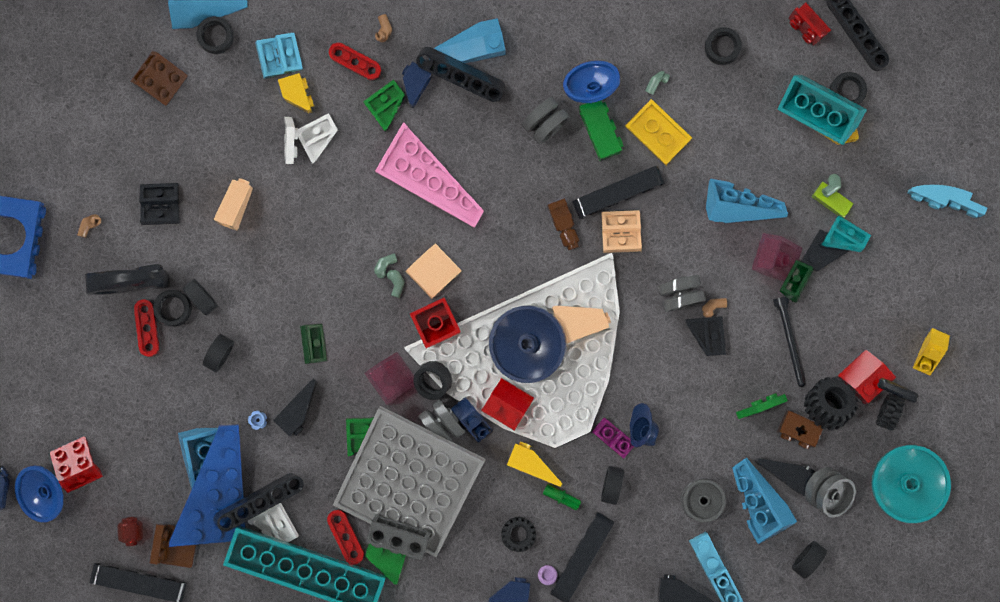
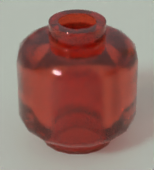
[117,517,144,546]

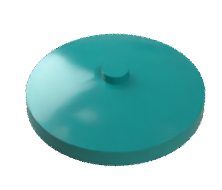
[872,445,951,523]

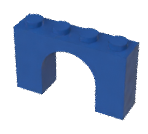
[0,196,46,279]

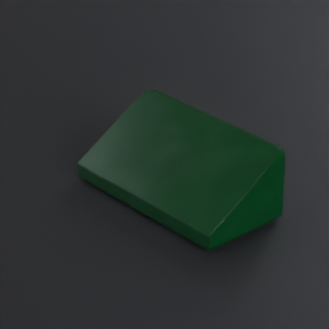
[780,260,814,303]
[300,323,327,364]

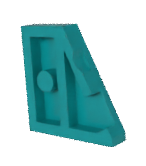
[821,215,871,252]

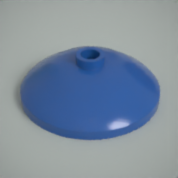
[563,61,620,103]
[15,465,63,522]

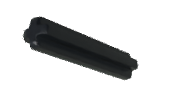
[877,378,919,403]

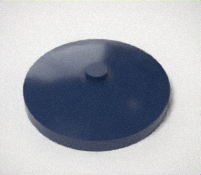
[489,305,567,383]

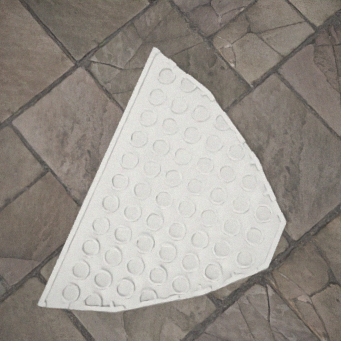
[404,253,620,448]

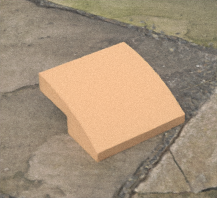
[601,210,642,253]
[406,243,462,299]

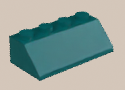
[777,75,867,145]

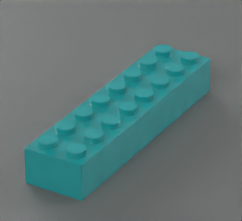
[223,526,386,602]

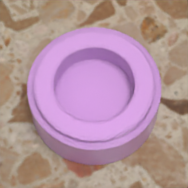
[538,565,557,585]

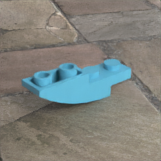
[907,185,987,218]
[689,532,743,602]

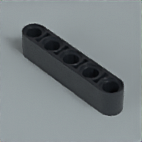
[826,0,889,71]
[416,47,505,102]
[572,166,665,219]
[213,473,304,532]
[550,512,615,602]
[89,563,187,602]

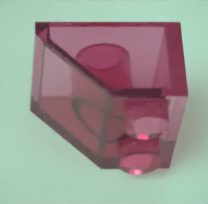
[752,233,802,282]
[364,352,414,405]

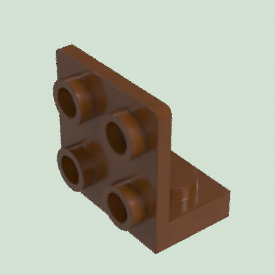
[130,51,187,106]
[149,523,196,568]

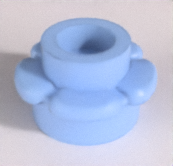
[248,411,267,430]

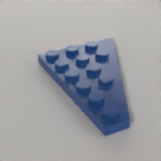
[169,424,245,547]

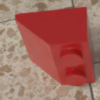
[410,297,461,349]
[838,350,896,404]
[481,378,534,431]

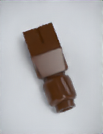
[547,198,579,251]

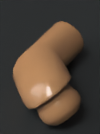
[375,14,392,42]
[77,214,101,238]
[702,298,727,317]

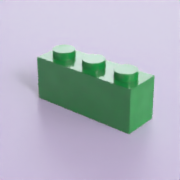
[578,101,623,161]

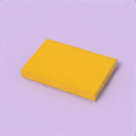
[625,99,692,165]

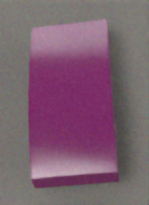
[592,418,634,459]

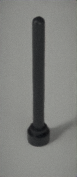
[773,297,805,387]

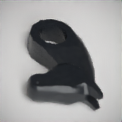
[85,264,169,295]

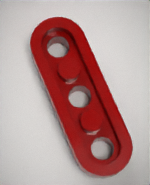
[329,43,381,81]
[134,299,159,357]
[327,510,364,565]

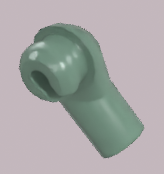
[645,71,670,95]
[822,174,841,197]
[374,253,398,279]
[387,270,405,298]

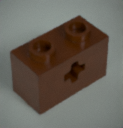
[777,410,823,450]

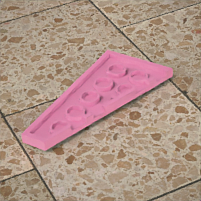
[375,122,484,228]

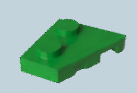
[363,80,405,132]
[736,393,788,419]
[346,417,374,456]
[365,544,406,585]

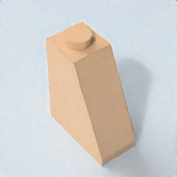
[214,178,253,231]
[552,306,611,344]

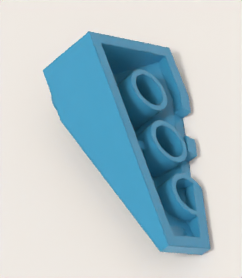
[168,0,248,29]
[429,18,506,68]
[706,179,788,223]
[178,428,218,490]
[732,458,797,544]

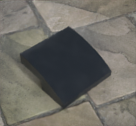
[139,183,180,225]

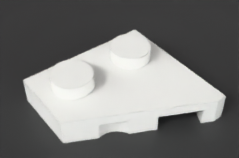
[298,113,338,163]
[284,117,298,164]
[248,503,299,542]

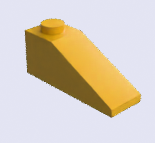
[507,441,562,487]

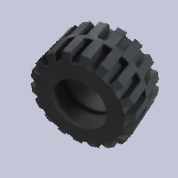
[804,377,858,431]

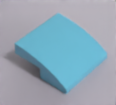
[255,33,303,79]

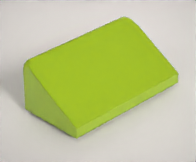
[811,181,853,218]

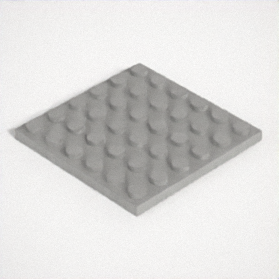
[333,406,486,557]

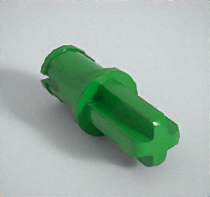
[543,484,581,510]

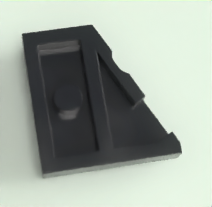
[801,229,850,272]
[685,316,726,356]

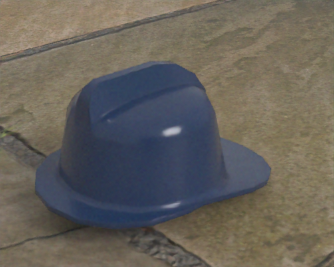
[630,403,659,448]

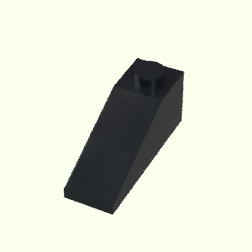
[273,378,318,437]
[755,458,815,496]
[657,574,714,602]

